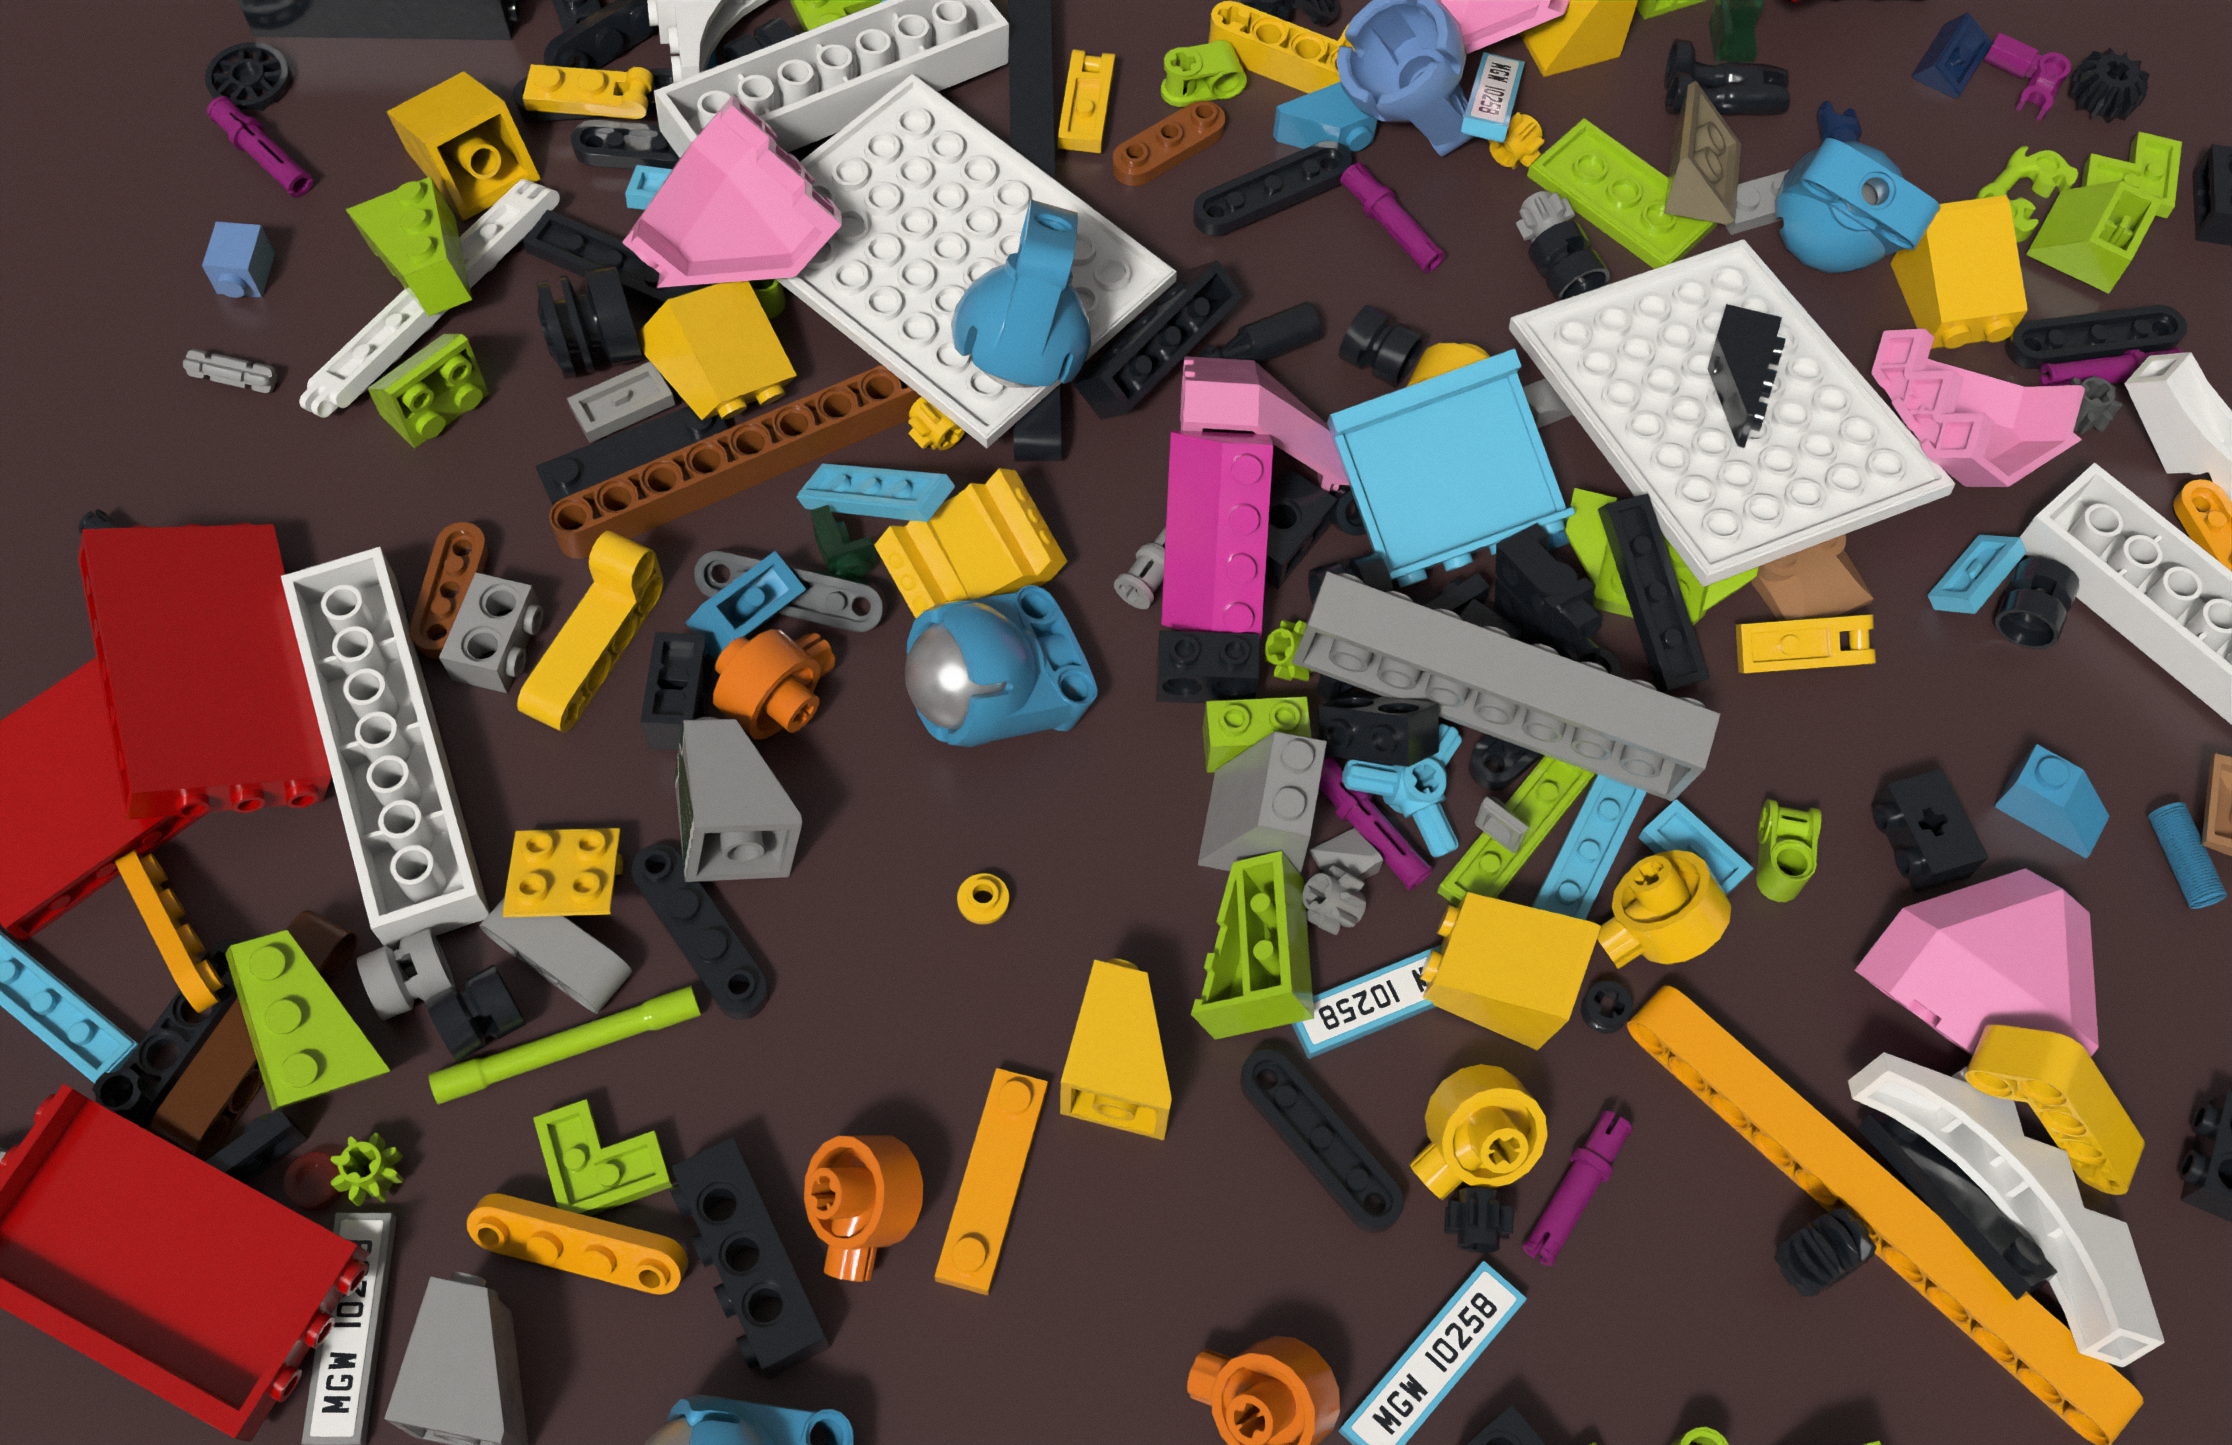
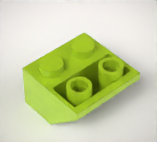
[2026,181,2163,294]
[367,334,489,449]

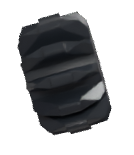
[2069,48,2150,124]
[1774,1209,1876,1296]

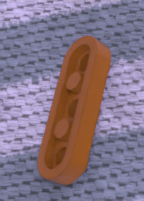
[1112,101,1225,186]
[409,522,489,659]

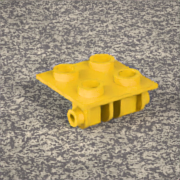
[502,828,623,917]

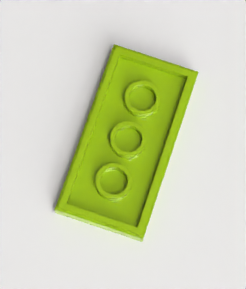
[1527,118,1718,269]

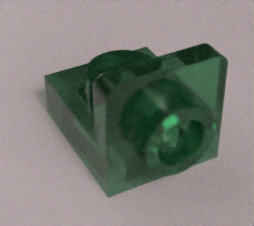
[810,505,877,578]

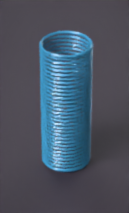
[2148,802,2227,909]

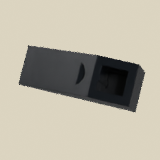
[1707,304,1786,448]

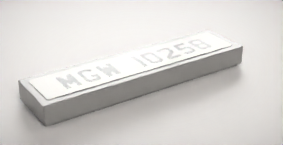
[301,1213,397,1445]

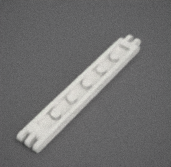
[299,179,560,418]

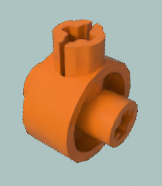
[713,629,835,739]
[804,1134,923,1282]
[1187,1336,1340,1445]

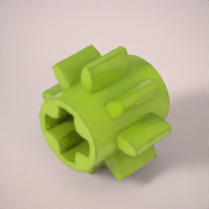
[1264,620,1314,681]
[330,1133,404,1206]

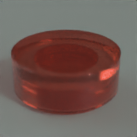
[284,1152,343,1211]

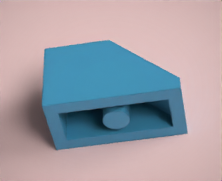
[1273,82,1378,152]
[685,551,806,661]
[1994,744,2110,858]

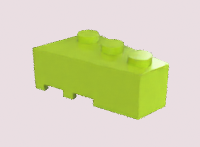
[345,176,472,317]
[1191,851,1314,1040]
[225,930,390,1111]

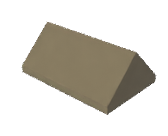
[1664,81,1741,225]

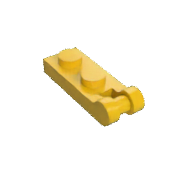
[1058,49,1116,153]
[522,64,654,119]
[1735,614,1876,673]

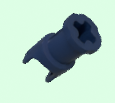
[1817,101,1862,143]

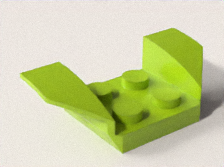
[1564,488,1759,627]

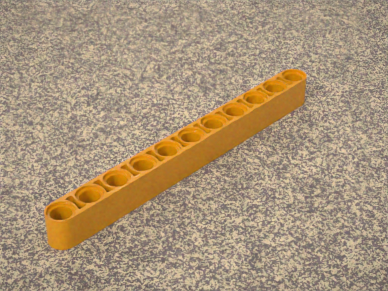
[1627,985,2144,1445]

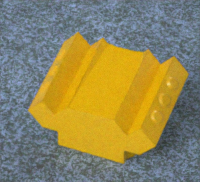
[874,468,1068,619]

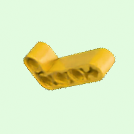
[1209,1,1355,94]
[517,531,664,733]
[1965,1024,2145,1195]

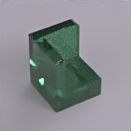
[1708,0,1763,62]

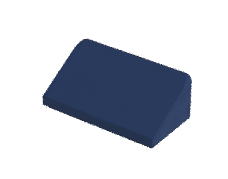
[1911,12,1993,99]

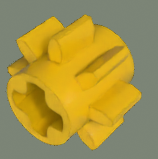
[1488,112,1544,169]
[908,397,965,450]

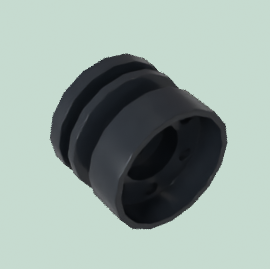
[536,263,643,379]

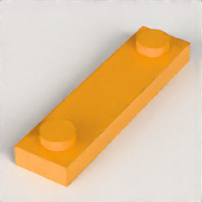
[934,1068,1048,1296]

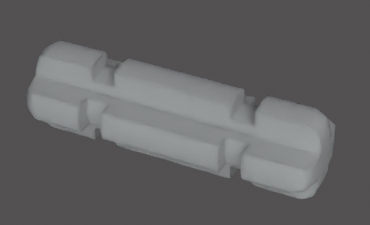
[183,349,278,393]

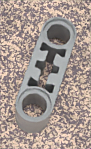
[479,897,632,1014]

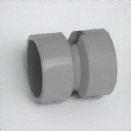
[357,928,456,1021]

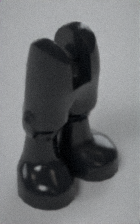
[1664,38,1791,115]

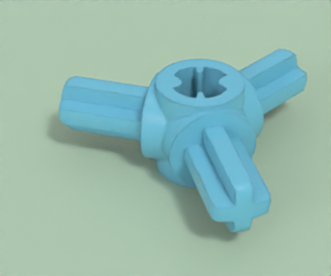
[1342,724,1462,858]

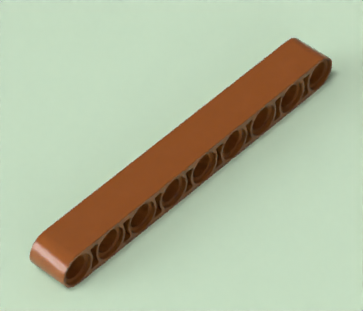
[549,365,922,559]

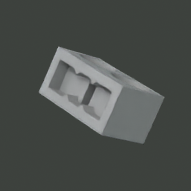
[439,572,544,693]

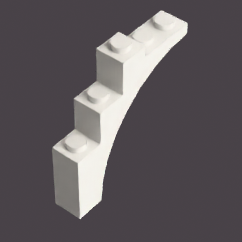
[647,0,769,83]
[2124,352,2232,502]
[1848,1052,2165,1367]

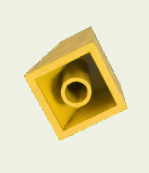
[1519,0,1638,77]
[386,71,540,221]
[1890,195,2028,349]
[636,281,797,420]
[1419,892,1601,1051]
[1060,959,1172,1140]

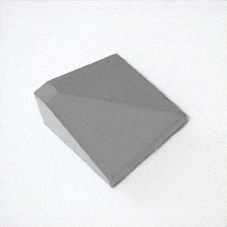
[1522,378,1573,429]
[1475,797,1529,853]
[1310,828,1383,881]

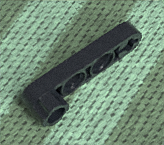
[92,939,242,1128]

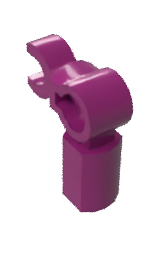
[1983,32,2071,121]

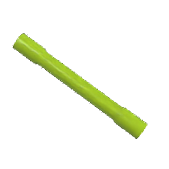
[429,985,701,1105]

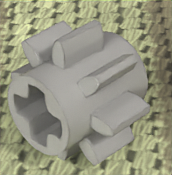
[1516,191,1575,243]
[1302,866,1367,935]

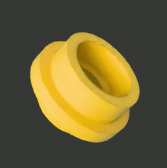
[957,873,1009,924]

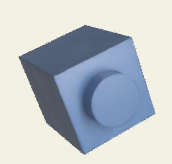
[202,222,275,298]

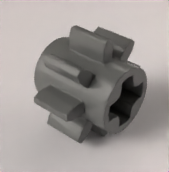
[2069,375,2122,434]

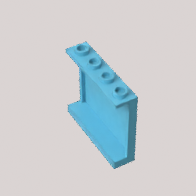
[1327,349,1575,588]

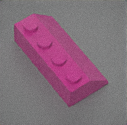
[1161,430,1273,641]

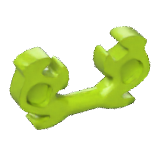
[1975,145,2078,242]

